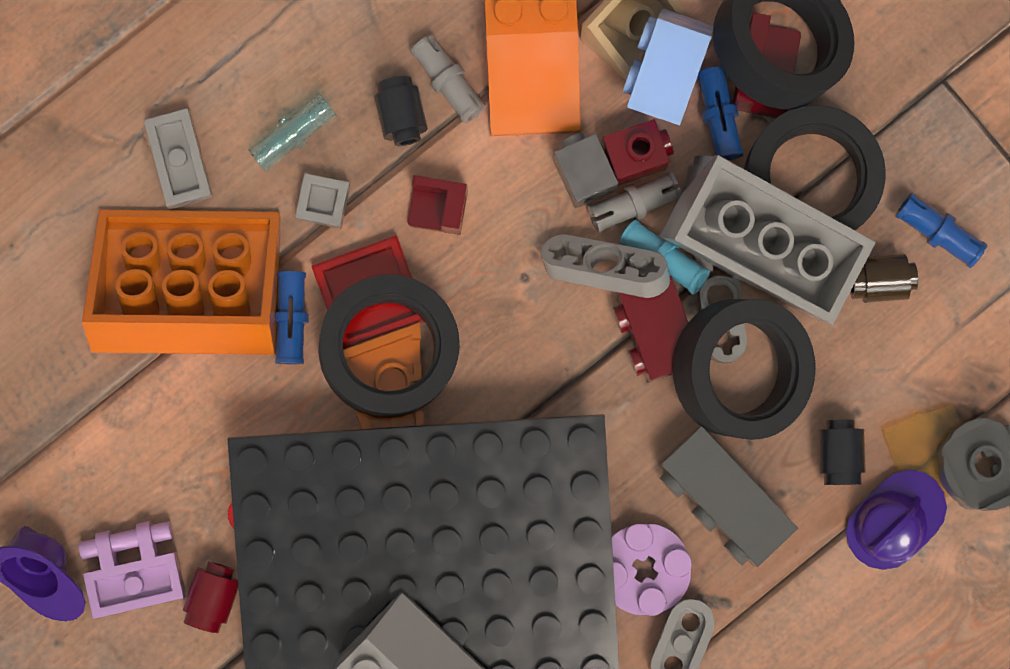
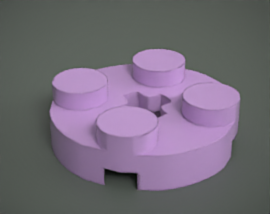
[612,524,691,616]

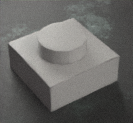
[295,173,350,229]

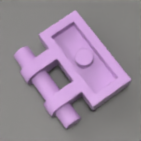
[78,521,186,619]

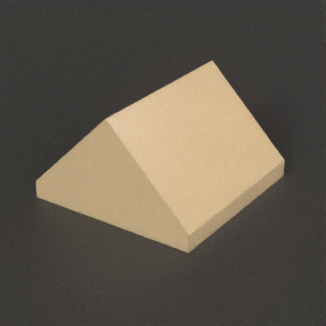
[580,0,691,80]

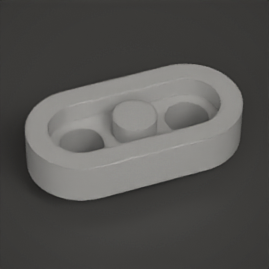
[650,599,715,669]

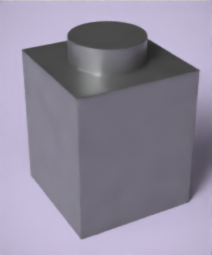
[553,133,618,209]

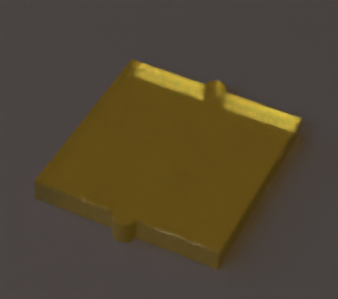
[881,404,979,497]

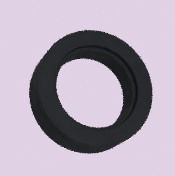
[713,0,855,109]
[744,105,886,231]
[318,274,460,418]
[673,299,816,440]

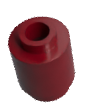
[183,561,239,633]

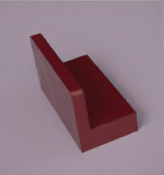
[733,12,801,118]

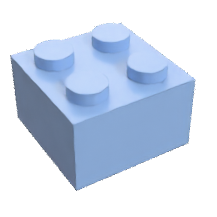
[623,8,713,126]

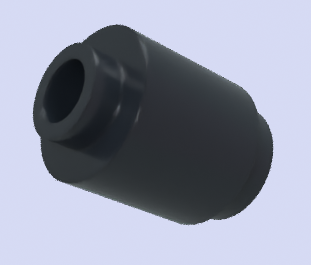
[374,76,428,146]
[818,420,866,485]

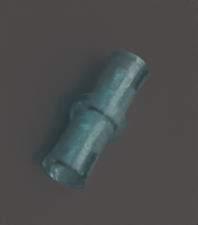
[248,93,337,172]

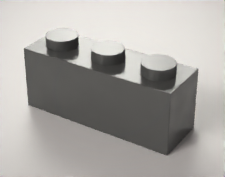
[658,426,799,567]

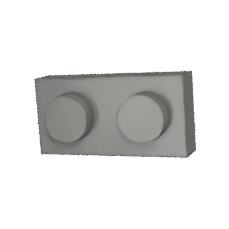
[144,108,213,209]

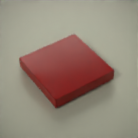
[311,235,425,350]

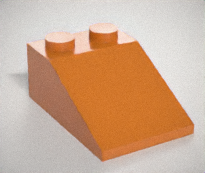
[485,0,581,136]

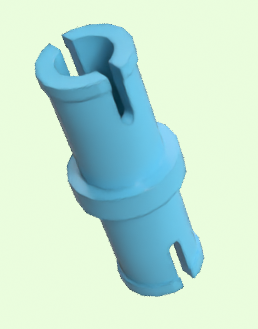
[620,220,710,295]

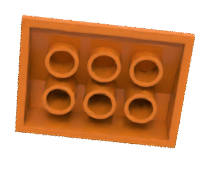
[82,209,281,355]

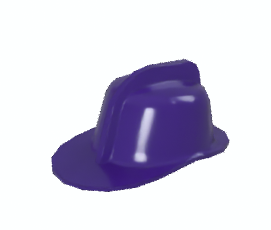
[846,470,947,570]
[0,526,86,622]

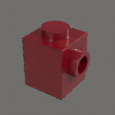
[601,119,674,186]

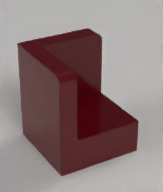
[408,175,468,235]

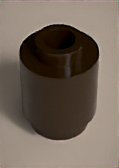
[850,254,918,303]

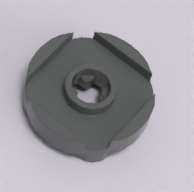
[936,418,1010,511]

